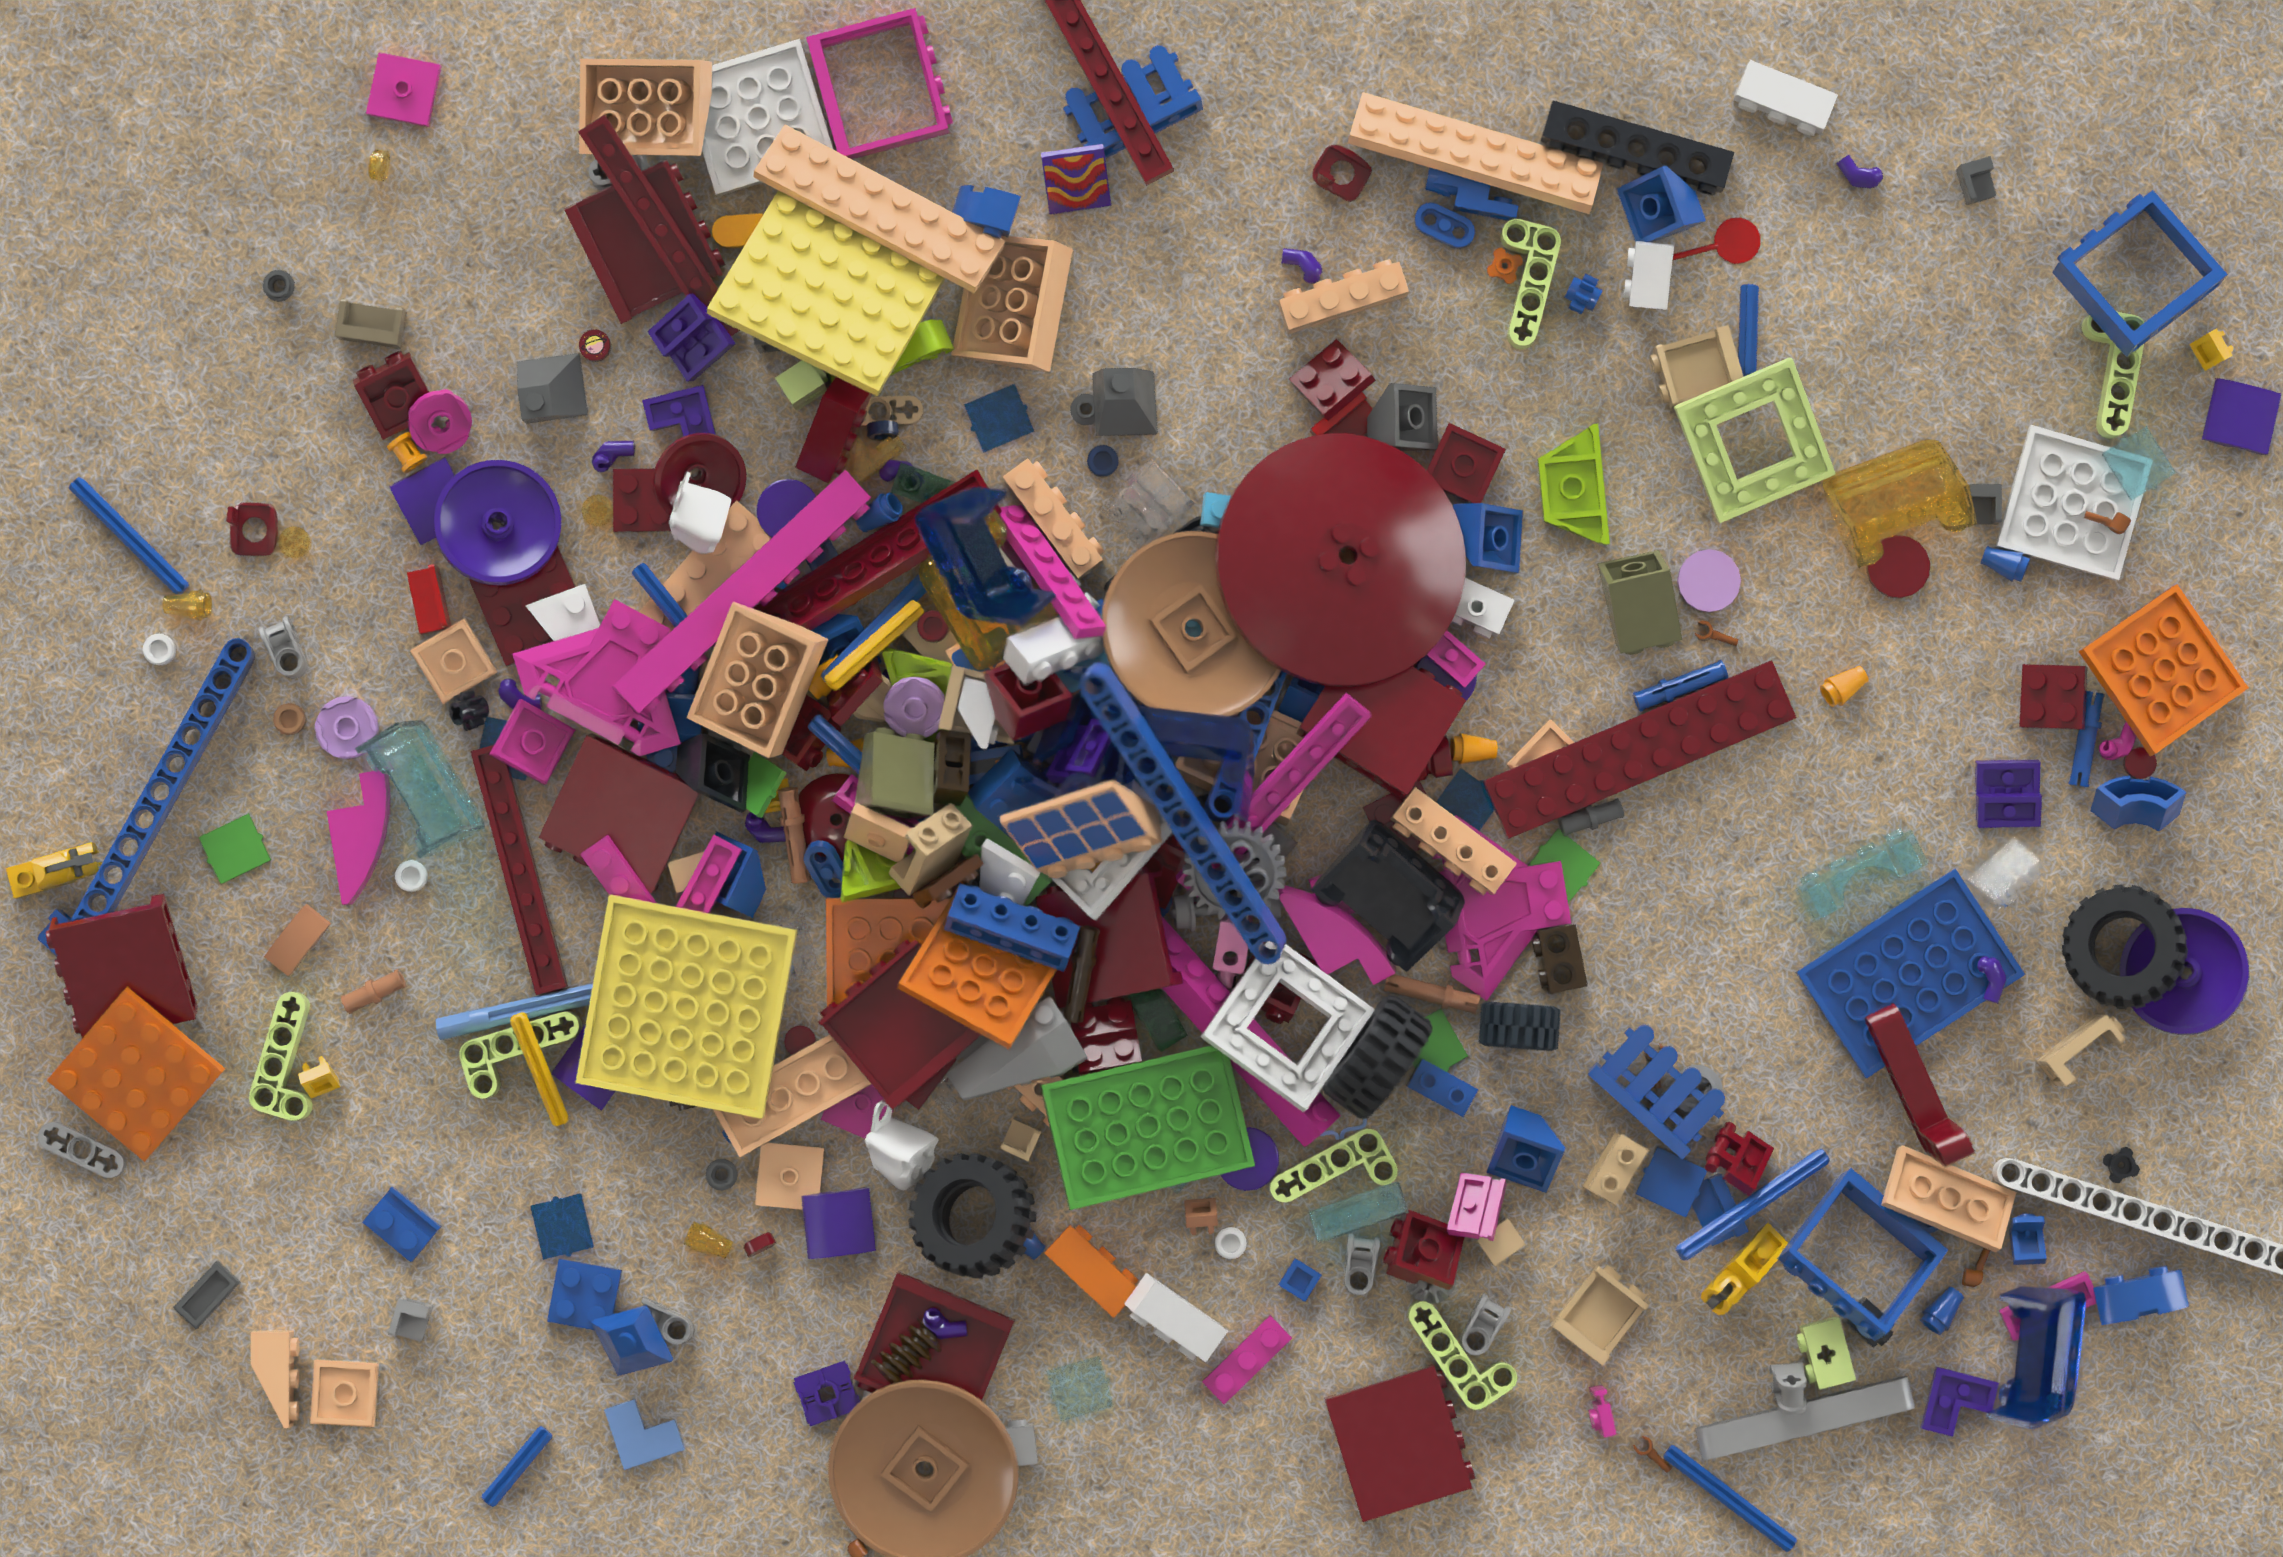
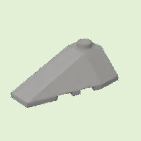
[946,996,1088,1101]

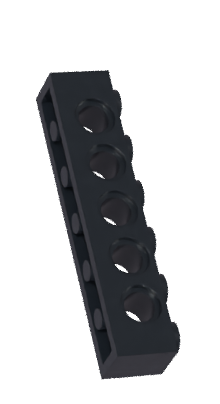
[1540,100,1735,195]

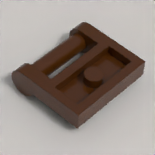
[912,854,984,909]

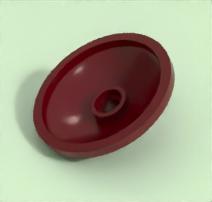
[653,433,747,516]
[799,773,851,863]

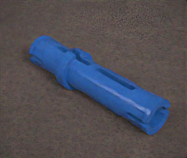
[1633,660,1728,712]
[2068,691,2105,788]

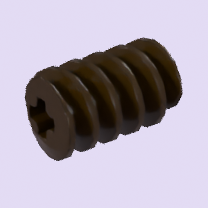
[870,1318,942,1385]

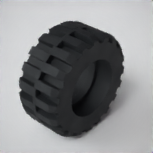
[2062,884,2188,1010]
[1322,995,1433,1119]
[908,1153,1036,1278]

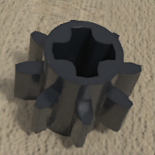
[449,690,489,731]

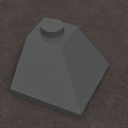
[517,353,588,424]
[1092,368,1158,436]
[1367,383,1438,451]

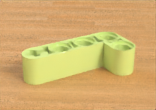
[1500,219,1561,350]
[2082,312,2145,439]
[249,992,313,1121]
[459,1012,582,1099]
[1270,1128,1398,1203]
[1408,1300,1517,1410]

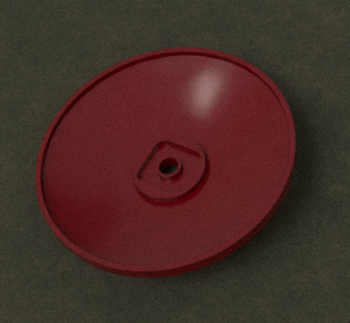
[1215,433,1466,687]

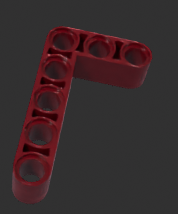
[1864,1003,1975,1168]

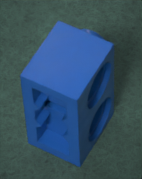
[1406,1058,1479,1117]

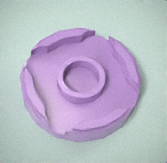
[1677,549,1741,613]
[883,676,945,738]
[315,696,379,759]

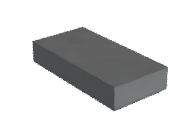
[173,1261,241,1329]

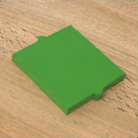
[746,751,787,818]
[199,813,271,884]
[1528,828,1601,903]
[1413,1008,1468,1072]

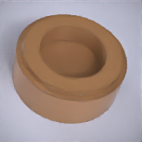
[273,703,306,735]

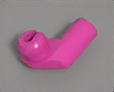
[2099,722,2137,761]

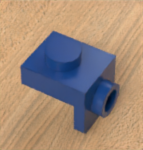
[2009,1213,2047,1265]

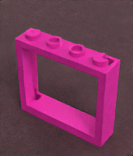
[806,8,953,159]

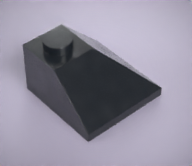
[675,733,750,813]

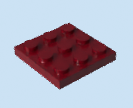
[469,545,576,667]

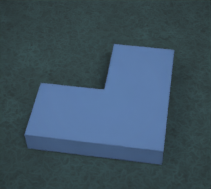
[604,1399,685,1470]

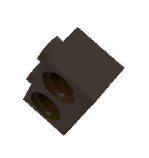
[933,729,971,806]
[1532,924,1588,994]

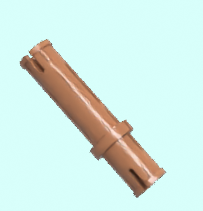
[778,787,812,884]
[1384,974,1480,1015]

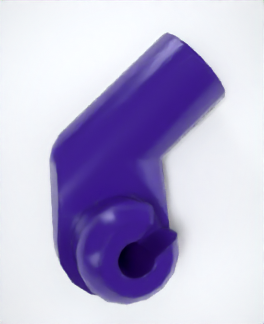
[1281,248,1323,284]
[592,441,635,472]
[498,679,542,710]

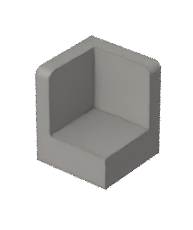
[388,1297,433,1341]

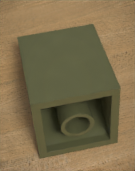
[1597,550,1682,655]
[854,728,934,820]

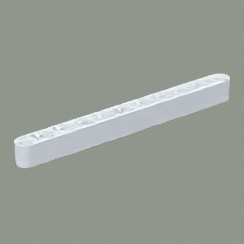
[1992,1158,2283,1275]

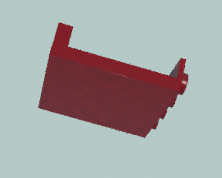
[564,159,725,324]
[1296,666,1467,801]
[538,733,702,893]
[1036,867,1183,1009]
[46,894,198,1038]
[818,939,982,1110]
[853,1271,1015,1401]
[1324,1364,1476,1522]

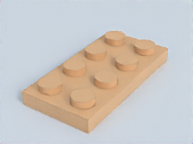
[1881,1145,2016,1252]

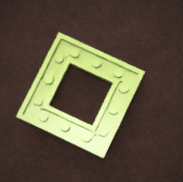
[1674,357,1836,523]

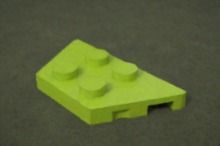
[1537,424,1610,545]
[882,648,953,743]
[840,839,941,903]

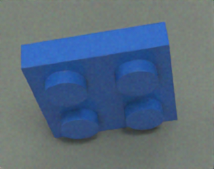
[547,1258,622,1330]

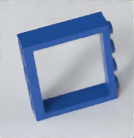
[2052,190,2228,357]
[1777,1168,1948,1341]

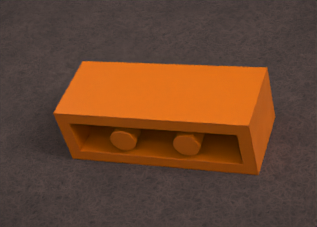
[1044,1224,1139,1318]

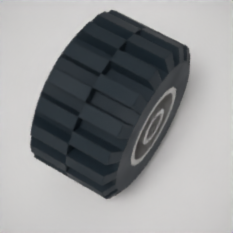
[1479,1002,1561,1051]

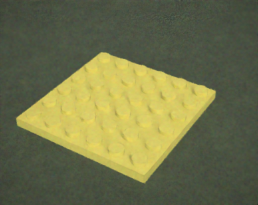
[707,190,946,397]
[576,895,797,1119]

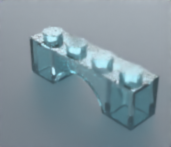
[1795,828,1929,921]

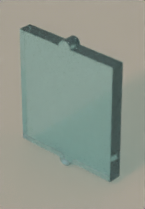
[2102,426,2176,500]
[1046,1355,1114,1421]

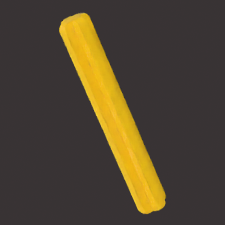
[824,600,924,691]
[510,1012,568,1127]

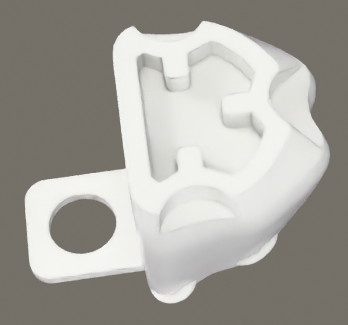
[669,472,731,554]
[865,1099,939,1190]

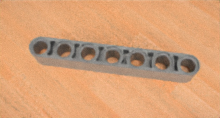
[1695,1376,1915,1460]

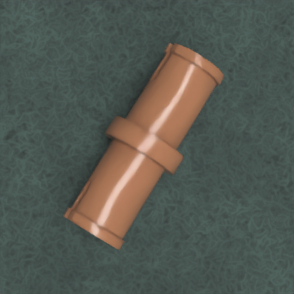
[341,969,407,1014]

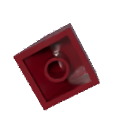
[984,663,1073,741]

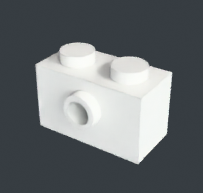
[1624,241,1674,310]
[1451,578,1515,639]

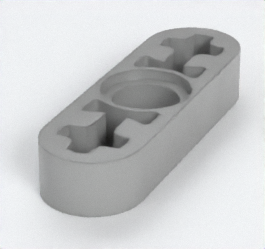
[38,1122,126,1178]

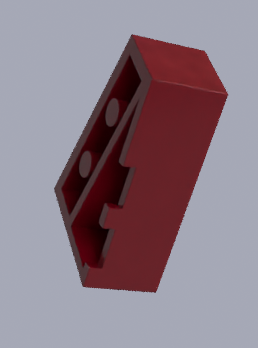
[795,377,872,484]

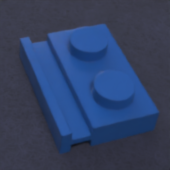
[362,1186,442,1262]

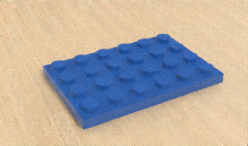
[1795,868,2025,1078]

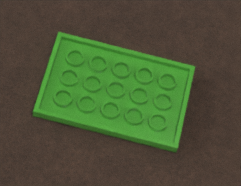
[1040,1045,1255,1210]

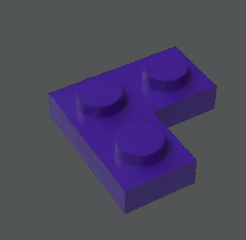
[642,385,716,437]
[1920,1366,1999,1437]

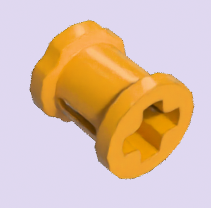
[387,432,427,473]

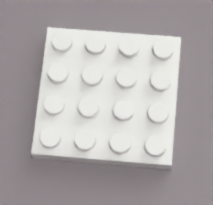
[702,39,833,196]
[1995,425,2153,581]

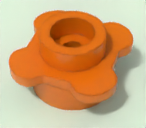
[1487,248,1523,284]

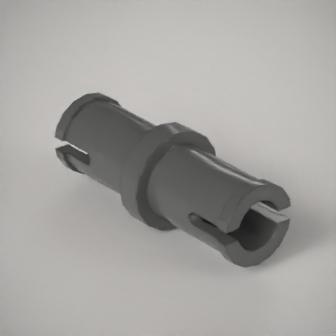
[1558,798,1624,836]

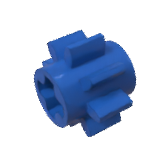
[1564,273,1603,315]

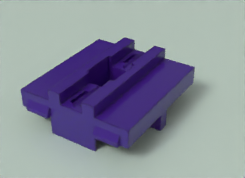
[793,1360,860,1426]

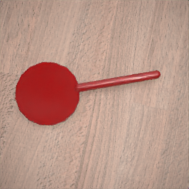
[1672,217,1761,264]

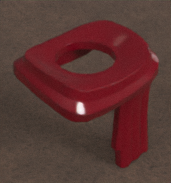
[1312,145,1372,202]
[226,502,278,556]

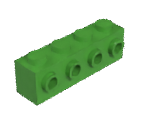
[942,795,1053,906]

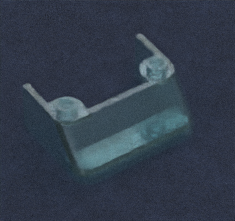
[355,720,485,858]

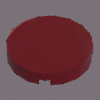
[1866,535,1930,599]

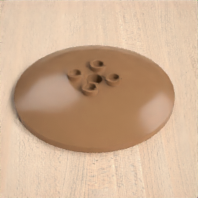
[1101,531,1281,722]
[828,1380,1019,1557]

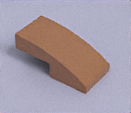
[264,904,331,976]

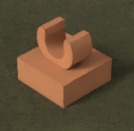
[1184,1198,1218,1236]

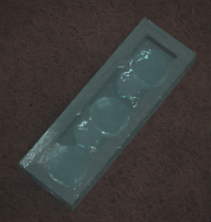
[1308,1181,1409,1243]

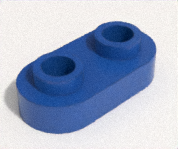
[1414,203,1475,249]
[804,840,843,898]

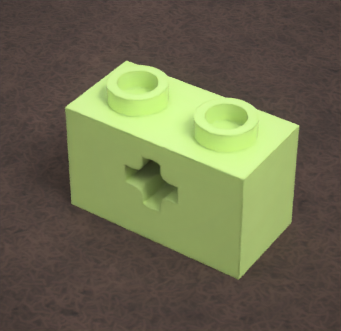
[775,360,829,411]
[1796,1316,1856,1390]

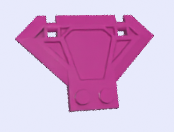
[512,599,681,756]
[1432,814,1571,1001]

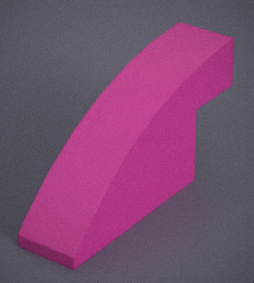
[327,769,390,905]
[1278,885,1396,985]

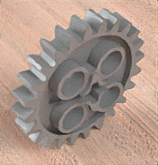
[1183,820,1286,920]

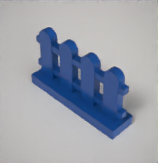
[1063,45,1203,159]
[1588,1024,1725,1160]

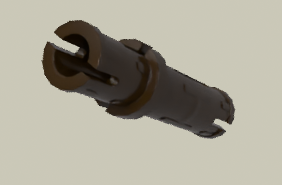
[1063,925,1100,1023]

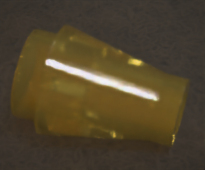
[162,589,212,621]
[683,1221,733,1259]

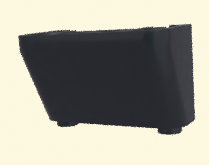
[1311,820,1465,973]

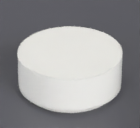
[143,634,176,666]
[395,860,428,892]
[1215,1227,1246,1259]

